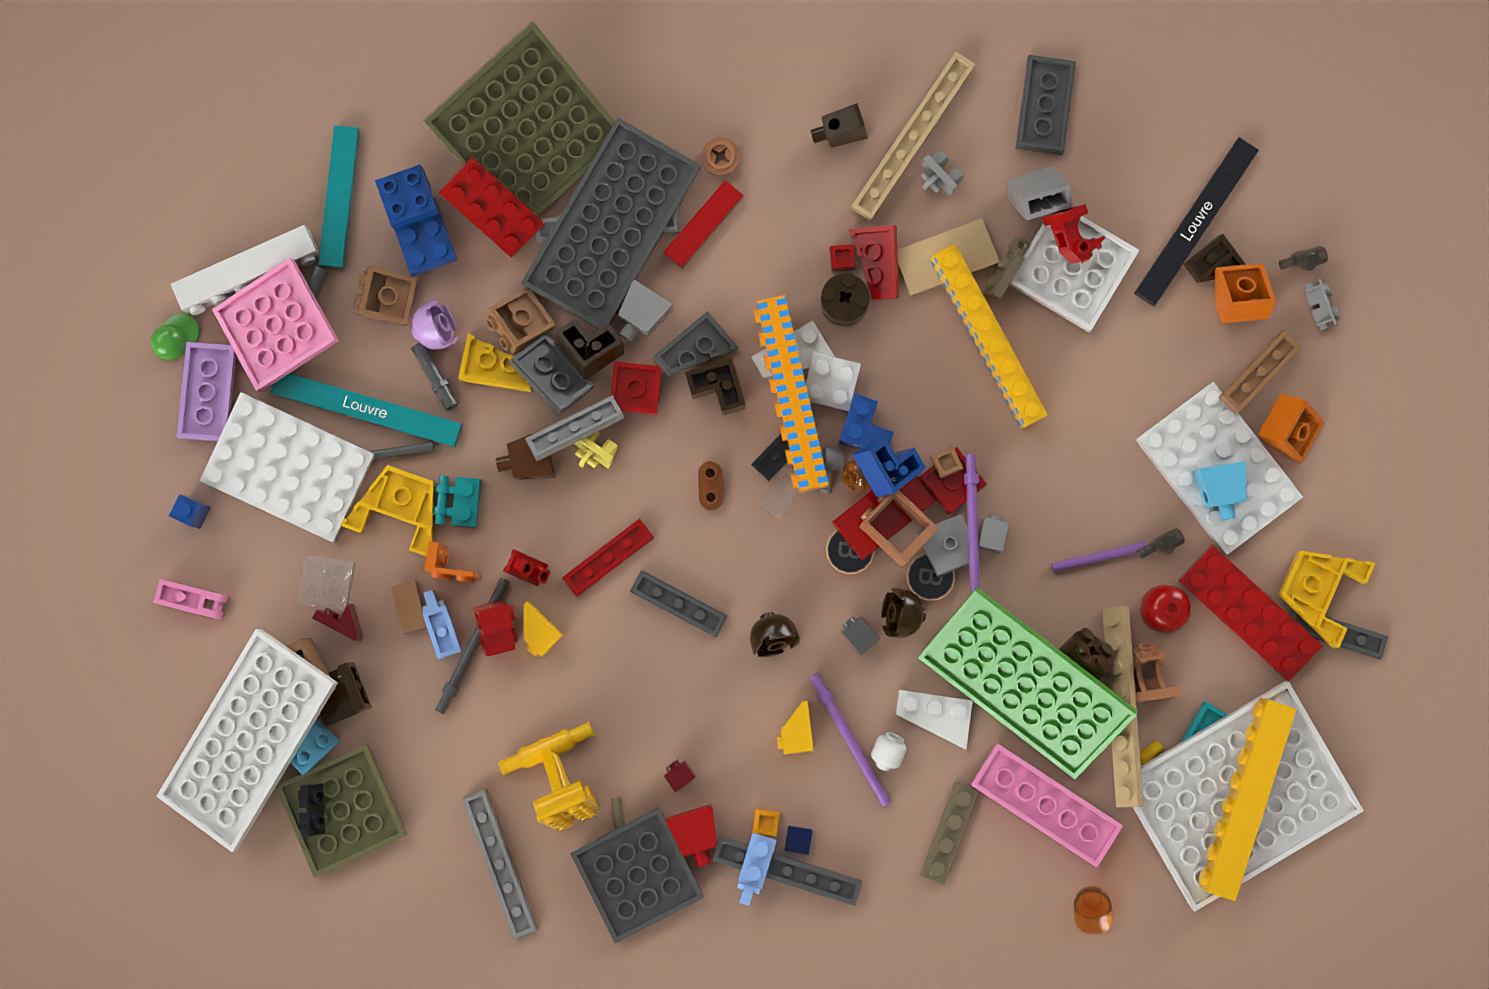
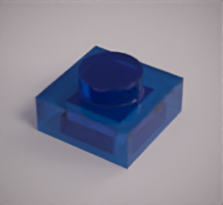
[784,825,813,855]

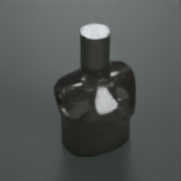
[1279,246,1328,271]
[1137,528,1185,559]

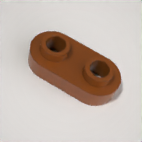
[698,461,723,510]

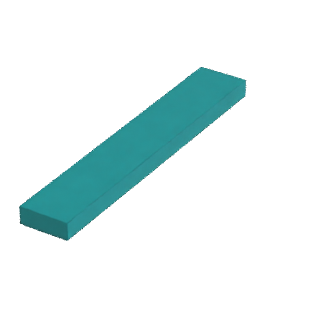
[318,125,360,269]

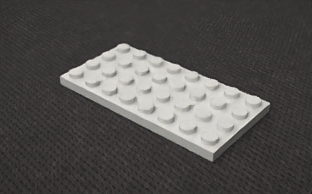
[156,629,338,852]

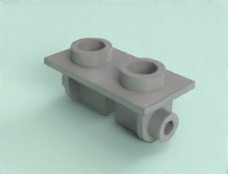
[1304,279,1341,331]

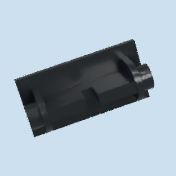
[298,783,326,837]

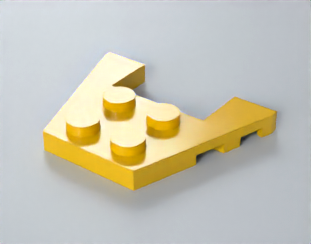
[340,465,435,556]
[1278,550,1376,649]

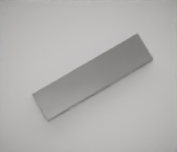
[525,395,624,461]

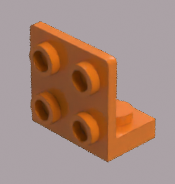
[424,541,482,583]

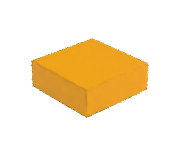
[752,808,780,837]

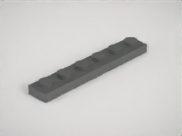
[712,836,862,906]

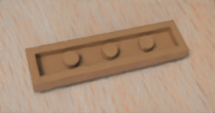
[1219,330,1301,414]

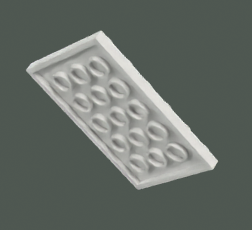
[1135,381,1303,556]
[200,392,375,542]

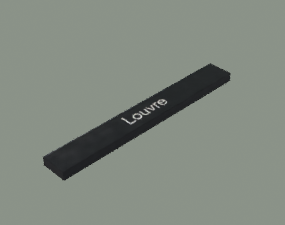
[1134,137,1259,306]

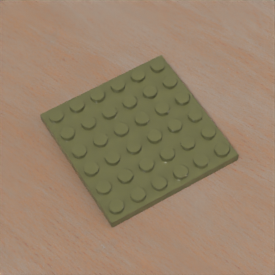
[422,21,615,216]

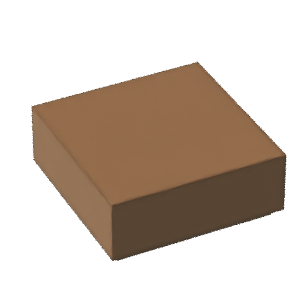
[930,446,963,479]

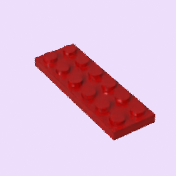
[1177,545,1323,682]

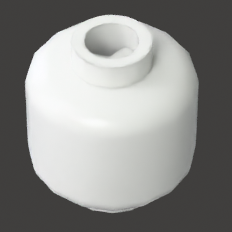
[871,732,907,771]

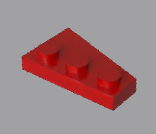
[849,225,899,300]

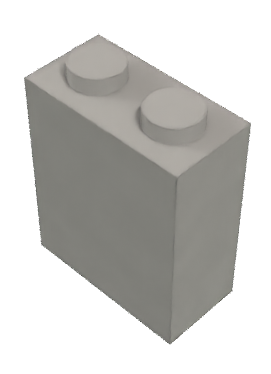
[1005,167,1073,221]

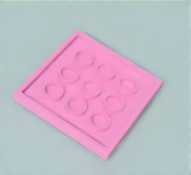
[212,258,339,392]

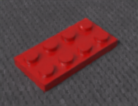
[439,156,544,258]

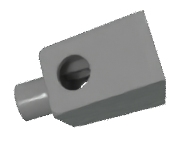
[618,280,674,342]

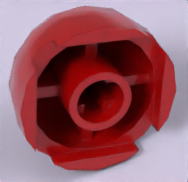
[1140,585,1191,633]

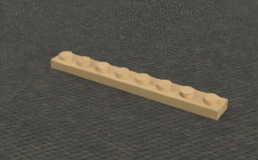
[851,52,975,221]
[1102,606,1144,808]

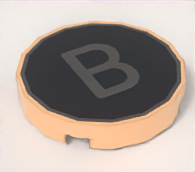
[826,530,874,575]
[906,553,955,601]

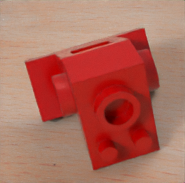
[1042,204,1105,264]

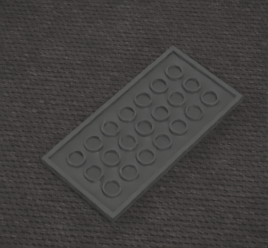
[521,118,701,330]

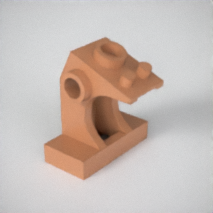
[1132,643,1181,703]

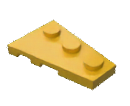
[458,333,532,392]

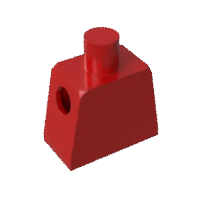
[666,804,717,867]

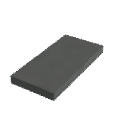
[1015,55,1076,155]

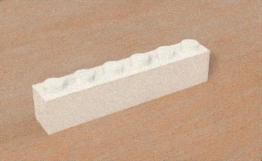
[171,225,320,315]

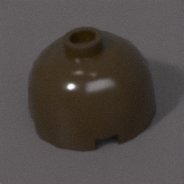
[881,588,926,638]
[750,612,800,657]

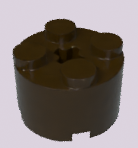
[821,273,870,326]
[1059,628,1114,680]

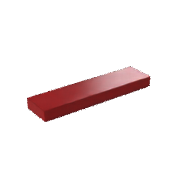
[664,180,743,268]
[562,518,654,597]

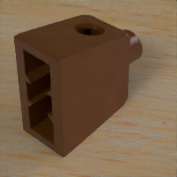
[496,430,556,480]

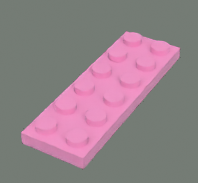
[970,743,1123,867]

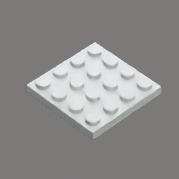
[1009,216,1139,332]

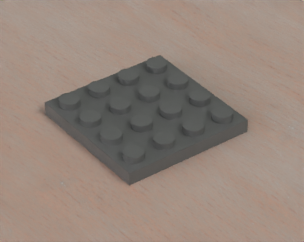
[570,807,704,943]

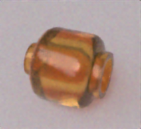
[842,460,870,492]

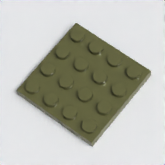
[276,744,407,877]

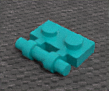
[433,476,481,528]

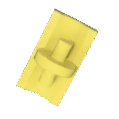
[574,432,618,469]

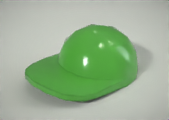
[151,313,200,361]

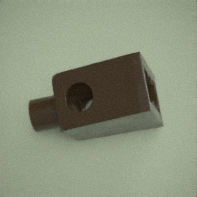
[810,103,868,147]

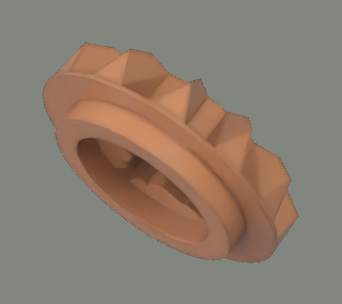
[702,138,740,176]

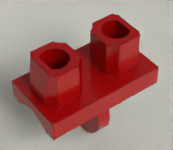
[503,549,550,587]

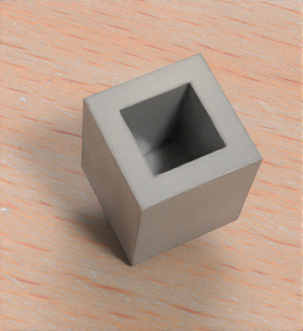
[978,515,1009,553]

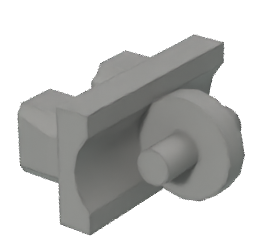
[921,151,964,197]

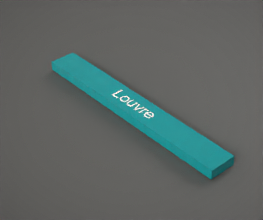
[270,373,463,448]

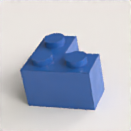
[838,394,894,450]
[853,439,926,497]

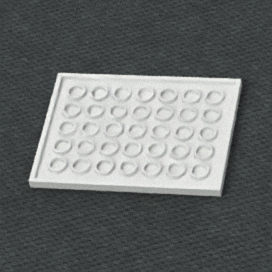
[1133,681,1364,912]

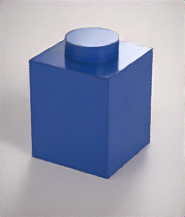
[169,494,211,529]

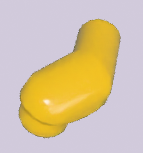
[1140,739,1164,766]

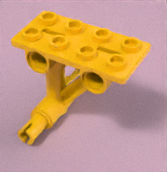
[498,721,600,831]

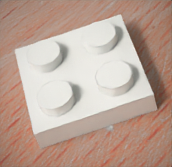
[806,352,861,411]

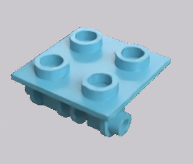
[290,719,340,775]

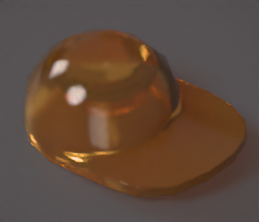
[1073,885,1113,934]

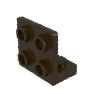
[320,662,372,726]

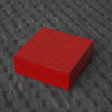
[829,244,856,271]

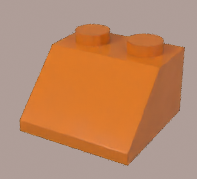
[1215,263,1276,324]
[1258,393,1324,464]

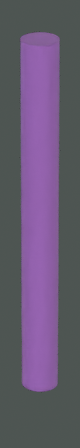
[1051,541,1148,573]

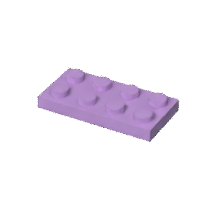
[177,342,237,442]

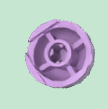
[412,300,458,350]

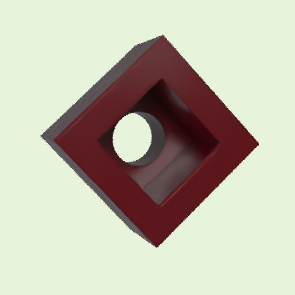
[664,759,696,792]

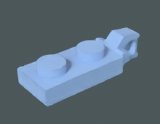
[422,590,463,659]
[737,832,777,906]

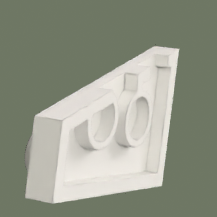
[751,321,835,379]
[896,690,973,750]

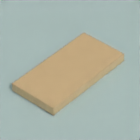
[898,218,999,297]

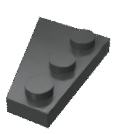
[652,311,739,376]

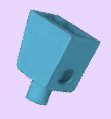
[1193,461,1247,521]

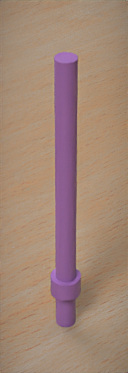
[964,454,980,594]
[809,673,891,807]

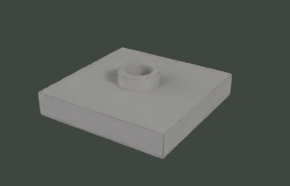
[916,514,982,577]

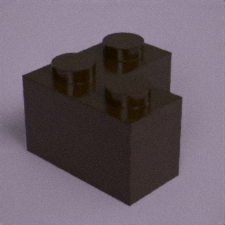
[555,319,624,380]
[685,358,746,416]

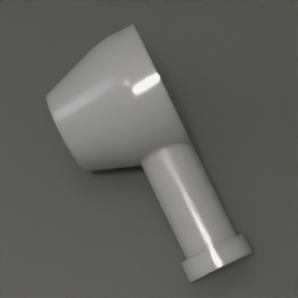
[820,447,844,493]

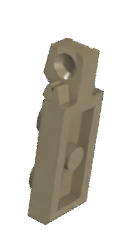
[983,236,1031,299]

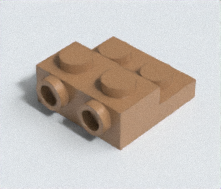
[353,266,417,326]
[486,287,556,354]

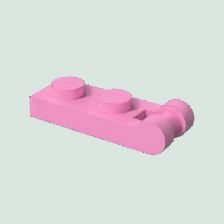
[153,579,228,620]

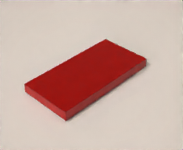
[831,476,937,561]

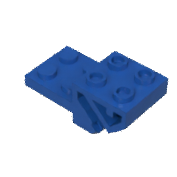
[375,164,457,276]

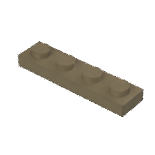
[920,782,979,885]

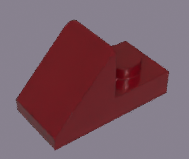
[312,603,363,641]

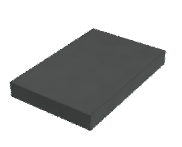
[509,333,594,415]

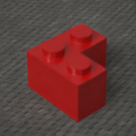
[473,600,518,657]

